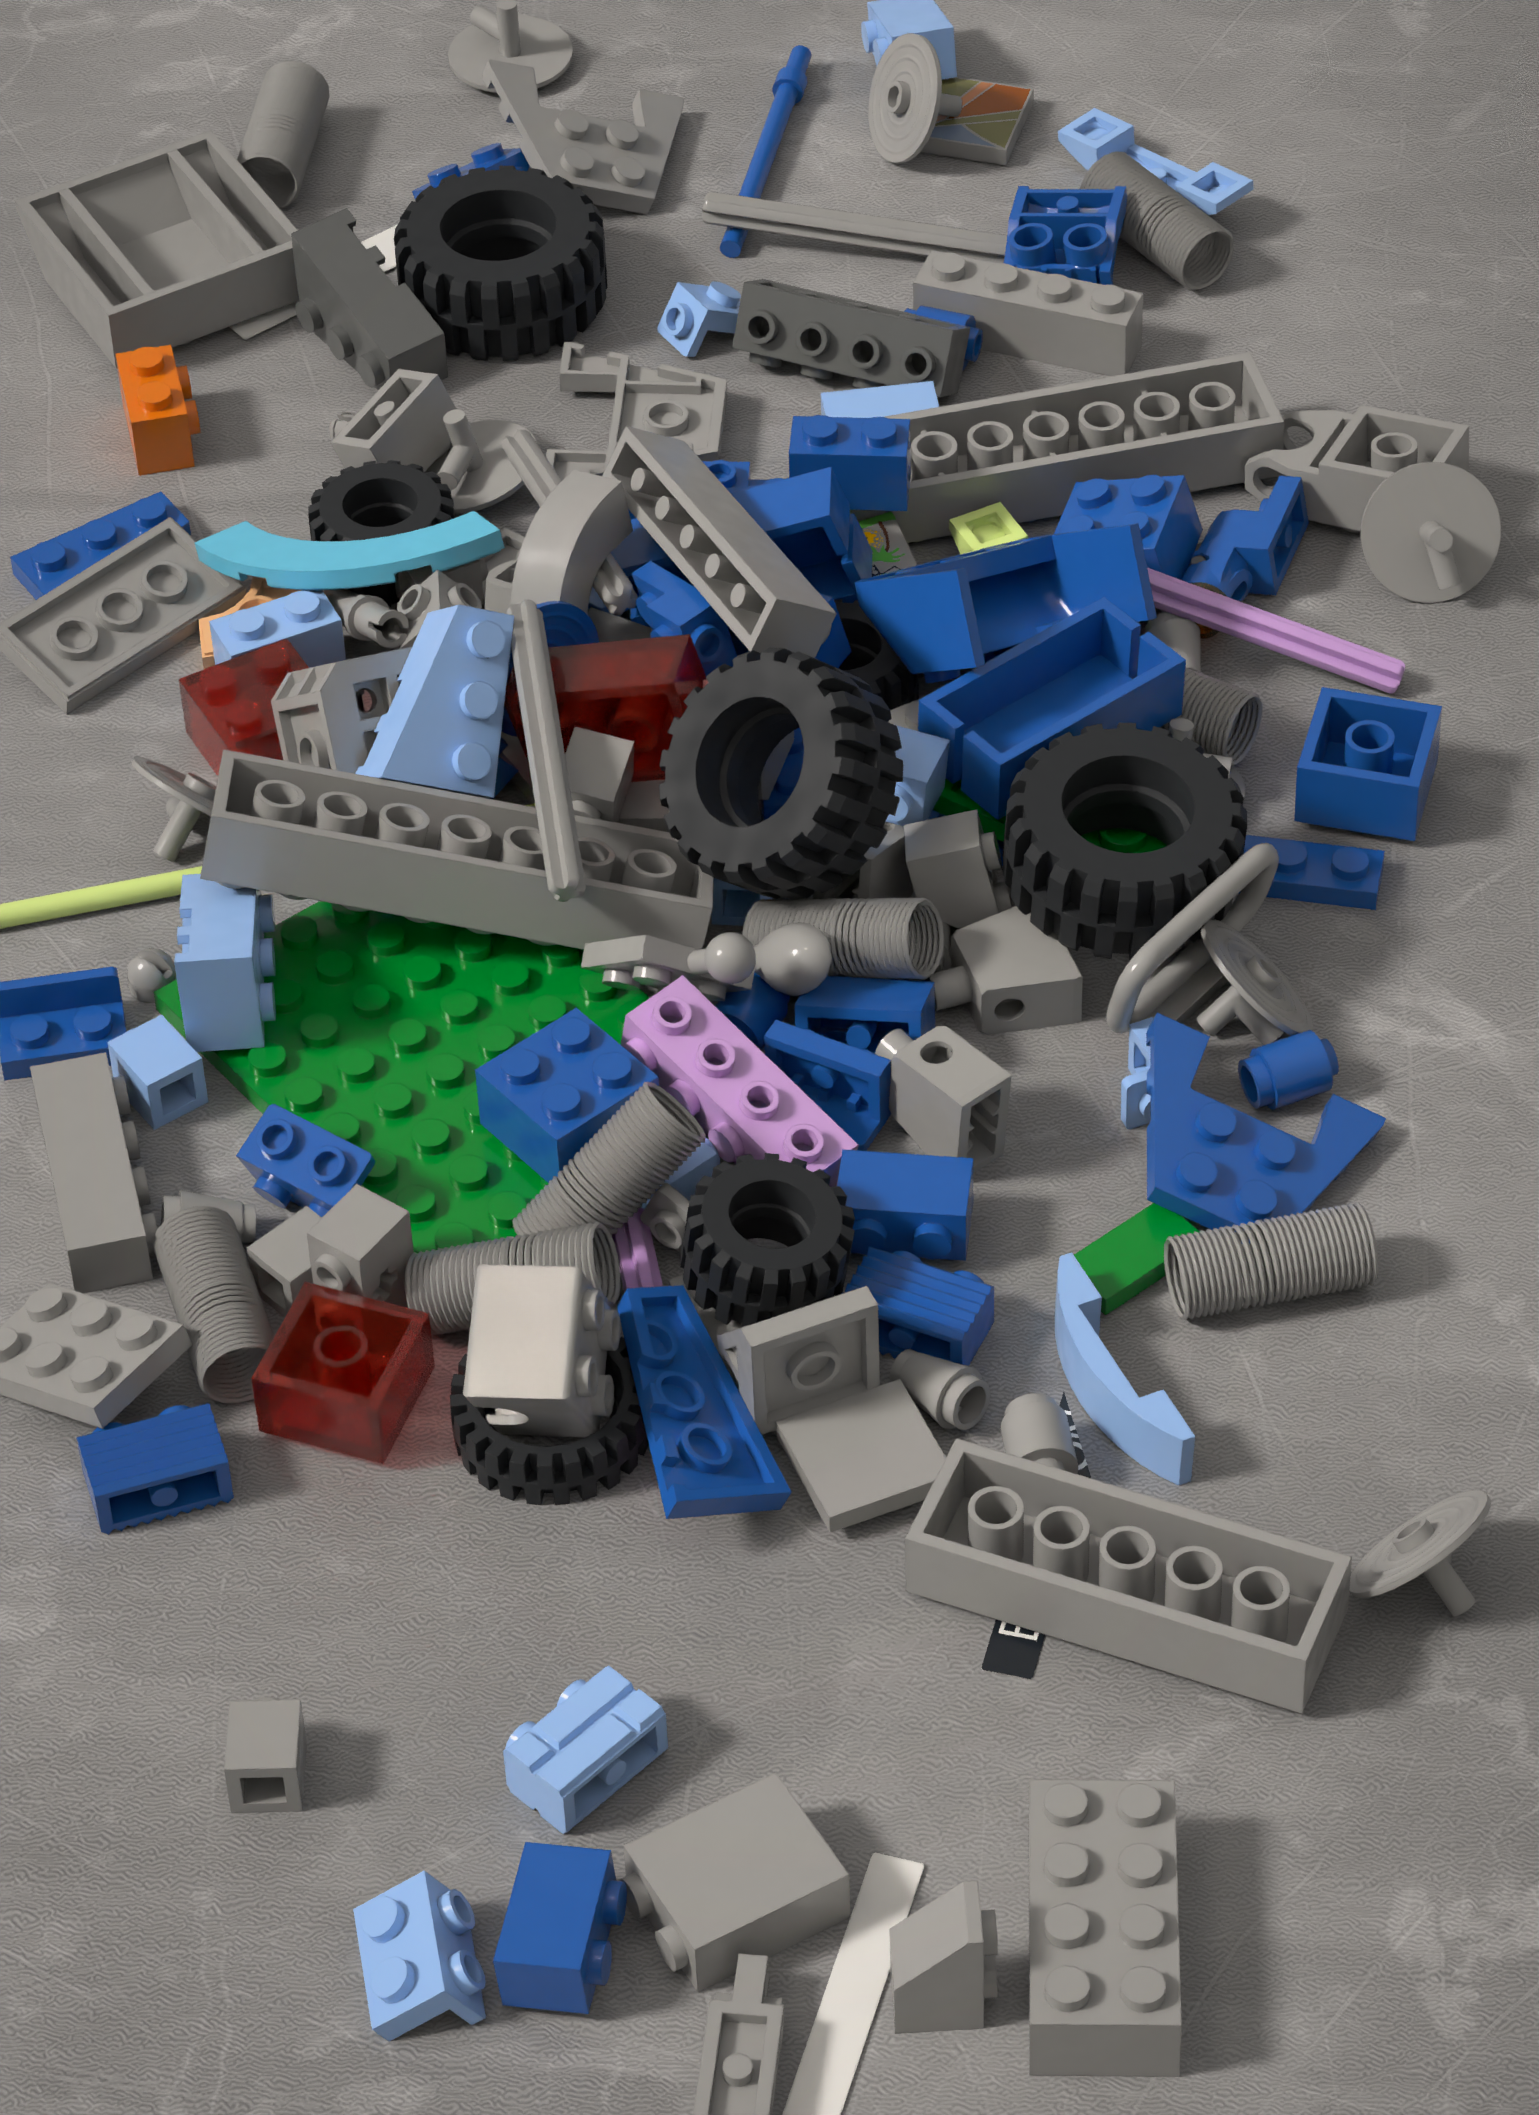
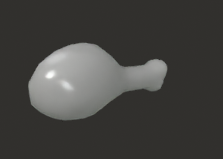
[753,922,832,996]

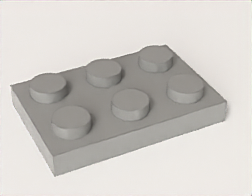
[0,1283,192,1429]

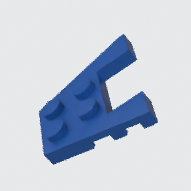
[1146,1012,1386,1244]

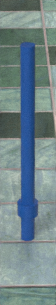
[720,45,812,258]

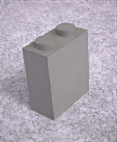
[619,1772,850,1992]

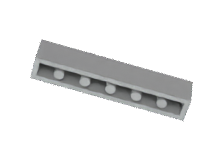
[602,426,837,658]

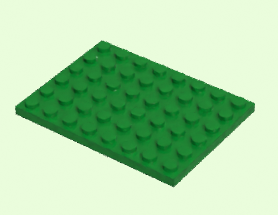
[153,901,709,1253]

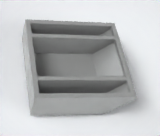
[15,130,299,368]

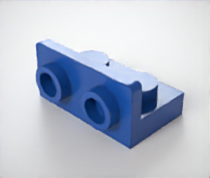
[0,967,127,1081]

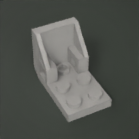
[271,647,412,774]
[668,1243,880,1434]

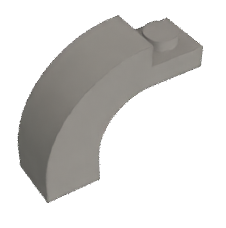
[510,470,633,694]

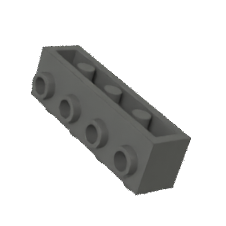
[732,279,971,399]

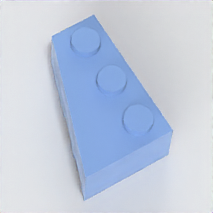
[355,604,514,799]
[174,874,276,1052]

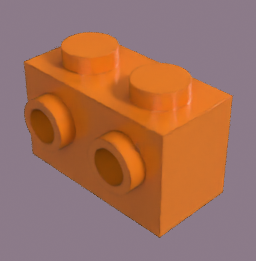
[115,345,201,476]

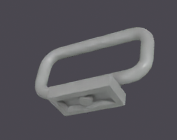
[1106,843,1279,1034]

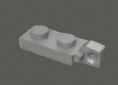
[693,1953,785,2115]

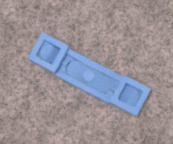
[1058,108,1254,216]
[1054,1252,1195,1486]

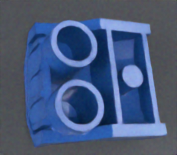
[1004,186,1127,285]

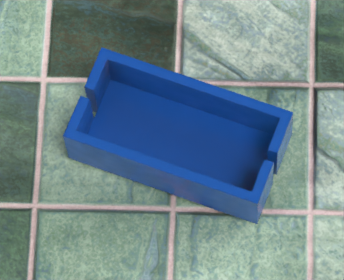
[611,467,873,628]
[918,597,1186,820]

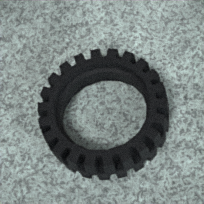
[450,1336,649,1505]

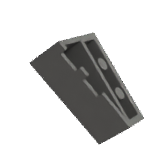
[291,208,448,390]

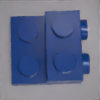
[632,561,737,710]

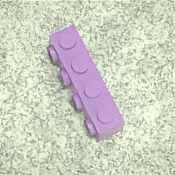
[621,975,858,1187]

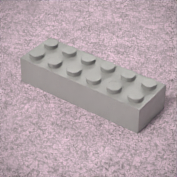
[905,1438,1352,1714]

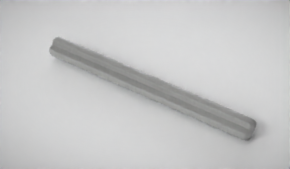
[702,191,1007,263]
[502,430,638,615]
[506,600,586,902]

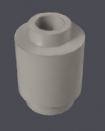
[1000,1393,1078,1474]

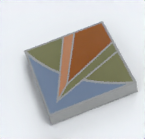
[920,77,1034,166]

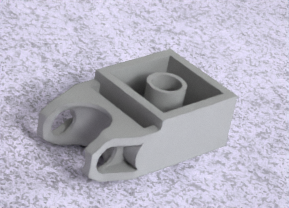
[1245,405,1469,532]

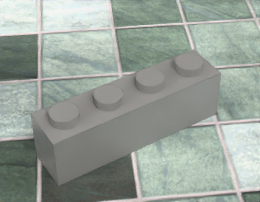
[913,250,1143,376]
[30,1052,157,1293]

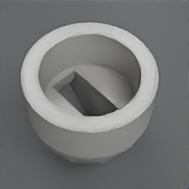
[127,948,177,1003]

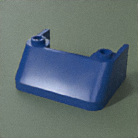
[854,523,1157,683]

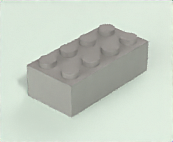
[1028,1779,1182,2077]

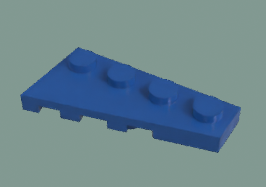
[617,1285,792,1519]

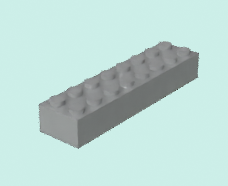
[850,352,1284,543]
[200,749,713,949]

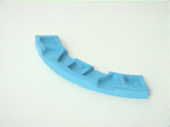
[194,511,505,590]

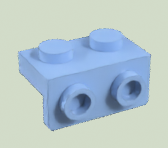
[353,1870,486,2041]

